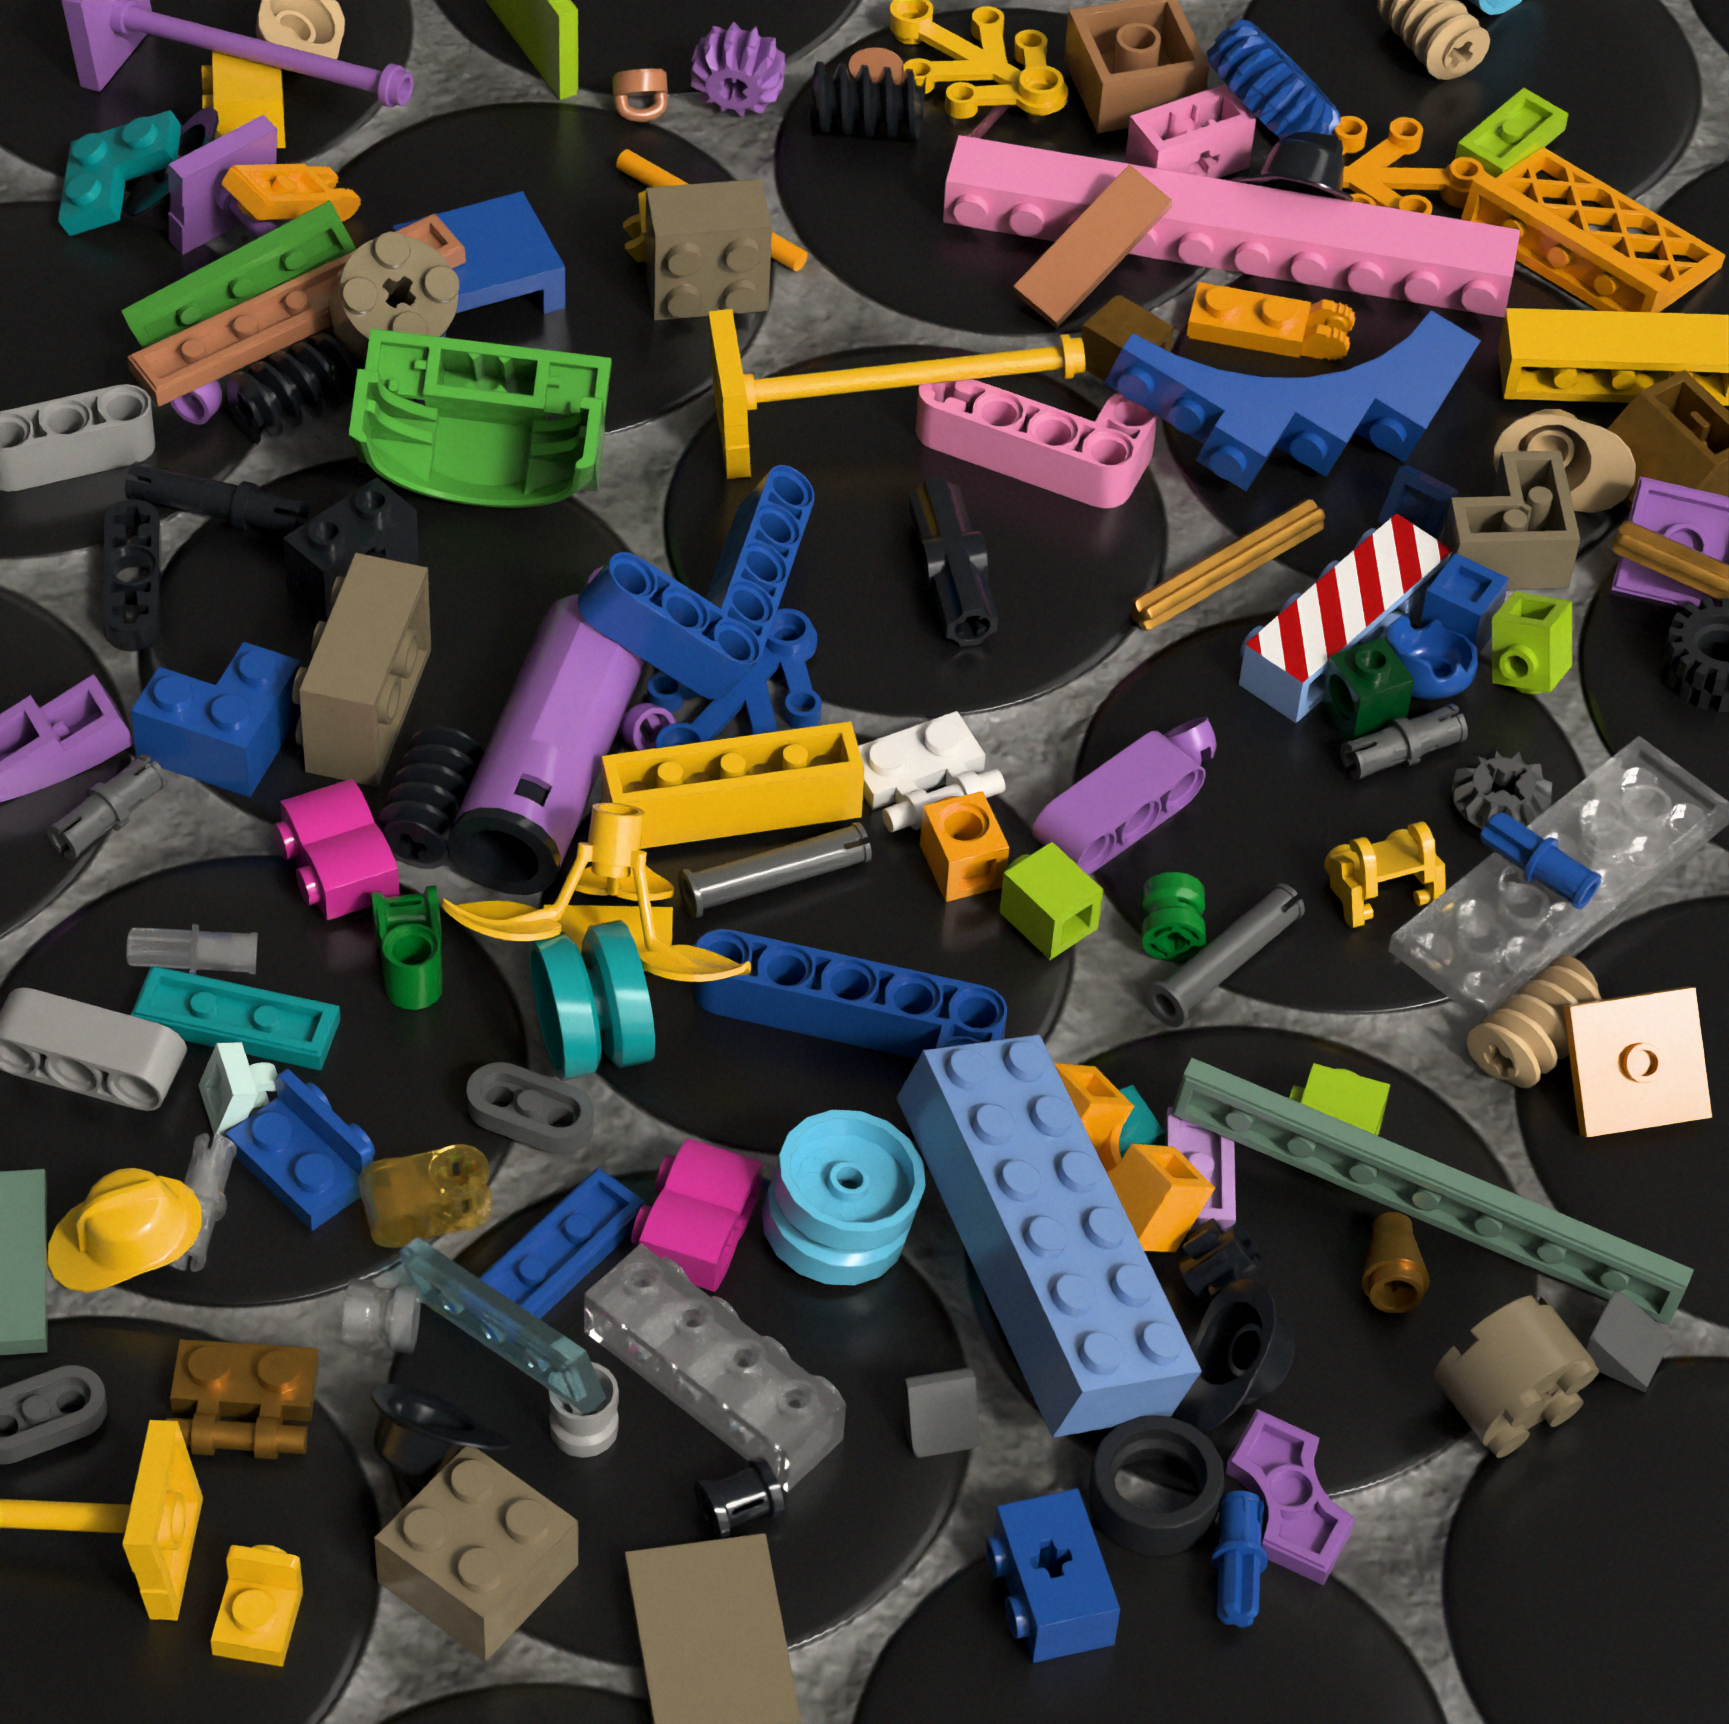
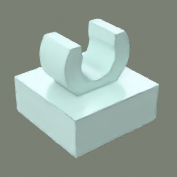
[198,1042,277,1137]

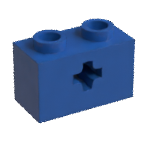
[985,1488,1120,1663]

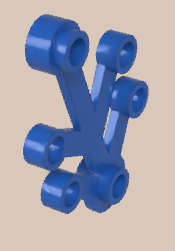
[647,608,822,748]

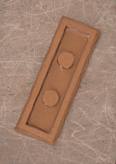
[1013,164,1172,329]

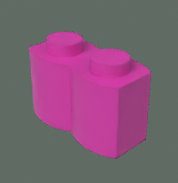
[274,779,400,920]
[631,1138,763,1292]

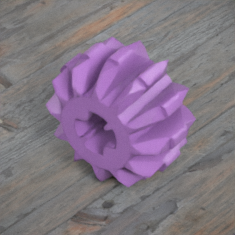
[690,22,786,117]

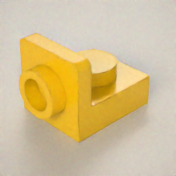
[211,1545,303,1667]

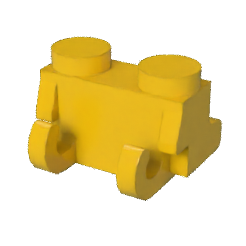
[1324,821,1446,928]

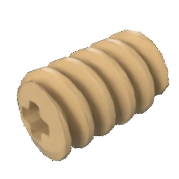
[1377,0,1490,80]
[1467,955,1603,1088]

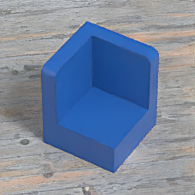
[1420,553,1509,656]

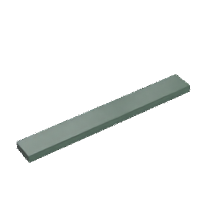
[1171,1058,1694,1325]

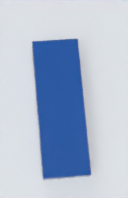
[462,1167,648,1345]

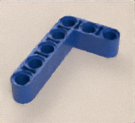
[578,465,815,700]
[693,929,1007,1171]

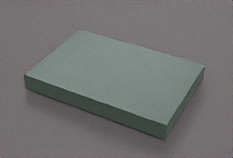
[0,1169,47,1355]

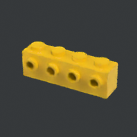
[1498,308,1729,406]
[601,721,865,849]

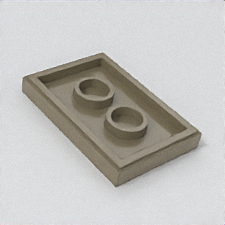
[625,1533,801,1724]

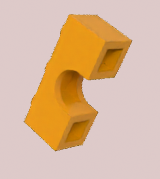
[1054,1063,1215,1252]

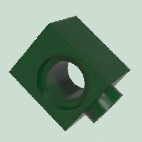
[1321,637,1414,741]

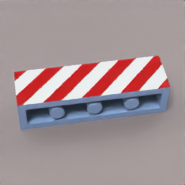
[1239,513,1454,723]

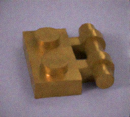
[166,1339,319,1459]

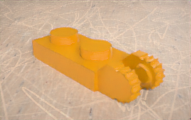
[221,164,361,222]
[1187,282,1355,361]

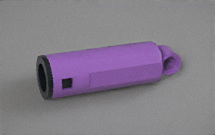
[447,566,646,895]

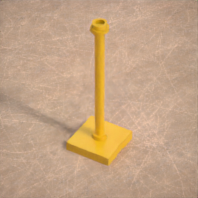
[708,309,1085,479]
[0,1420,203,1621]

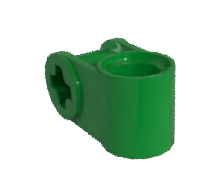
[371,886,443,1010]

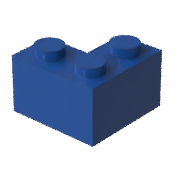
[131,642,301,797]

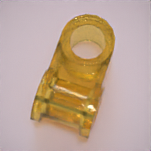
[358,1144,493,1248]

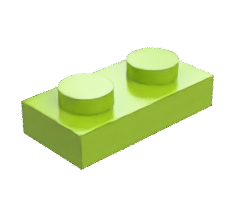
[1455,88,1569,178]

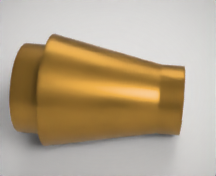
[1362,1212,1430,1313]

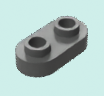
[466,1062,594,1154]
[0,1365,107,1464]

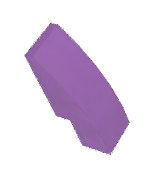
[0,674,134,802]

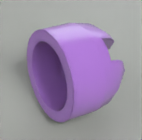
[170,380,222,425]
[620,703,675,751]
[1164,717,1217,765]

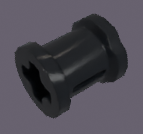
[694,1456,785,1540]

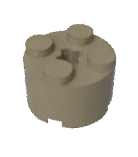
[329,232,459,365]
[1433,1295,1599,1458]

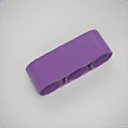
[1032,731,1206,875]

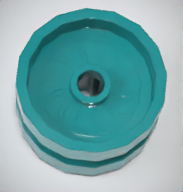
[528,920,655,1081]

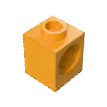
[920,791,1009,902]

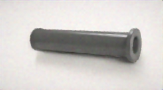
[678,822,872,919]
[1145,883,1305,1027]

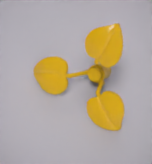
[441,803,751,982]

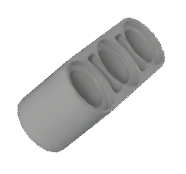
[0,384,155,492]
[0,987,187,1111]

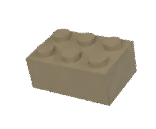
[292,553,431,787]

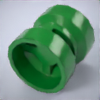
[1141,872,1206,962]

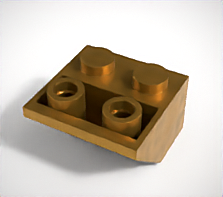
[1607,370,1729,511]

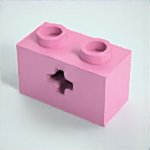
[1125,84,1256,179]

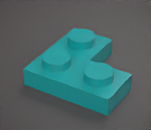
[58,110,182,236]

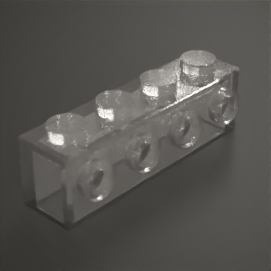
[584,1244,846,1492]

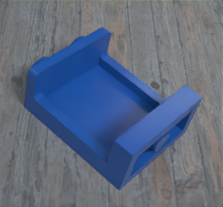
[393,191,565,337]

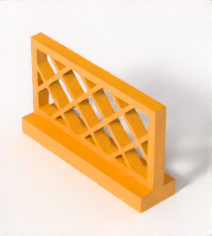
[1461,147,1726,313]

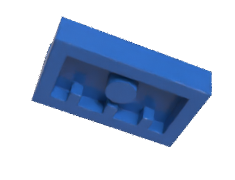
[225,1069,375,1231]

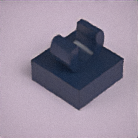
[1377,465,1459,540]

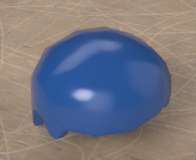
[1385,615,1478,700]

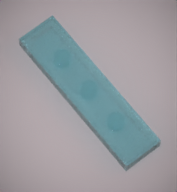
[399,1237,606,1414]

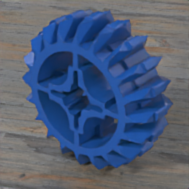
[1207,19,1341,140]

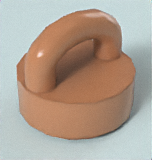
[611,69,668,123]

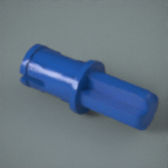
[1480,812,1602,910]
[1211,1491,1268,1628]

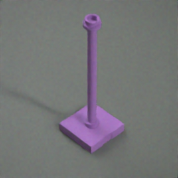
[62,0,414,108]
[168,115,425,405]

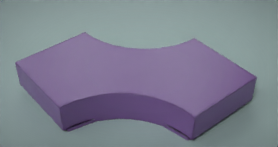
[1225,1409,1355,1585]

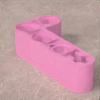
[915,379,1158,509]

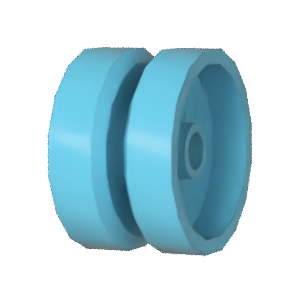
[762,1110,926,1285]

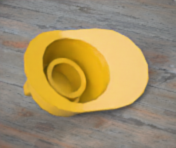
[47,1168,202,1293]

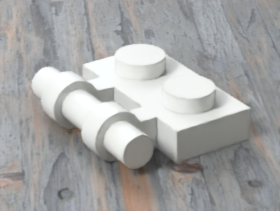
[858,711,1005,832]

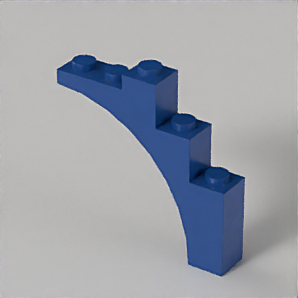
[1104,310,1481,491]

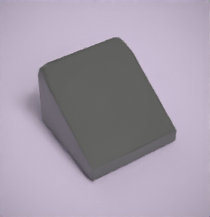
[1586,1290,1672,1392]
[902,1367,980,1458]

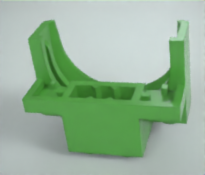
[349,328,612,508]

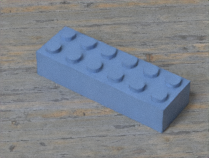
[896,1035,1202,1438]

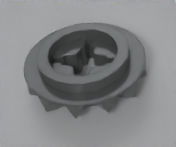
[1452,748,1552,829]

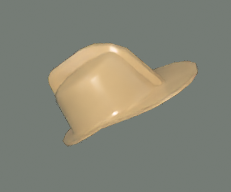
[256,0,345,59]
[1493,409,1636,513]

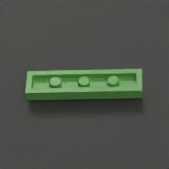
[121,200,357,349]

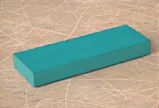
[131,965,340,1071]

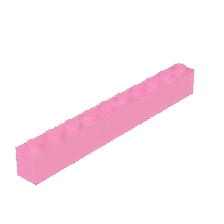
[943,135,1520,318]

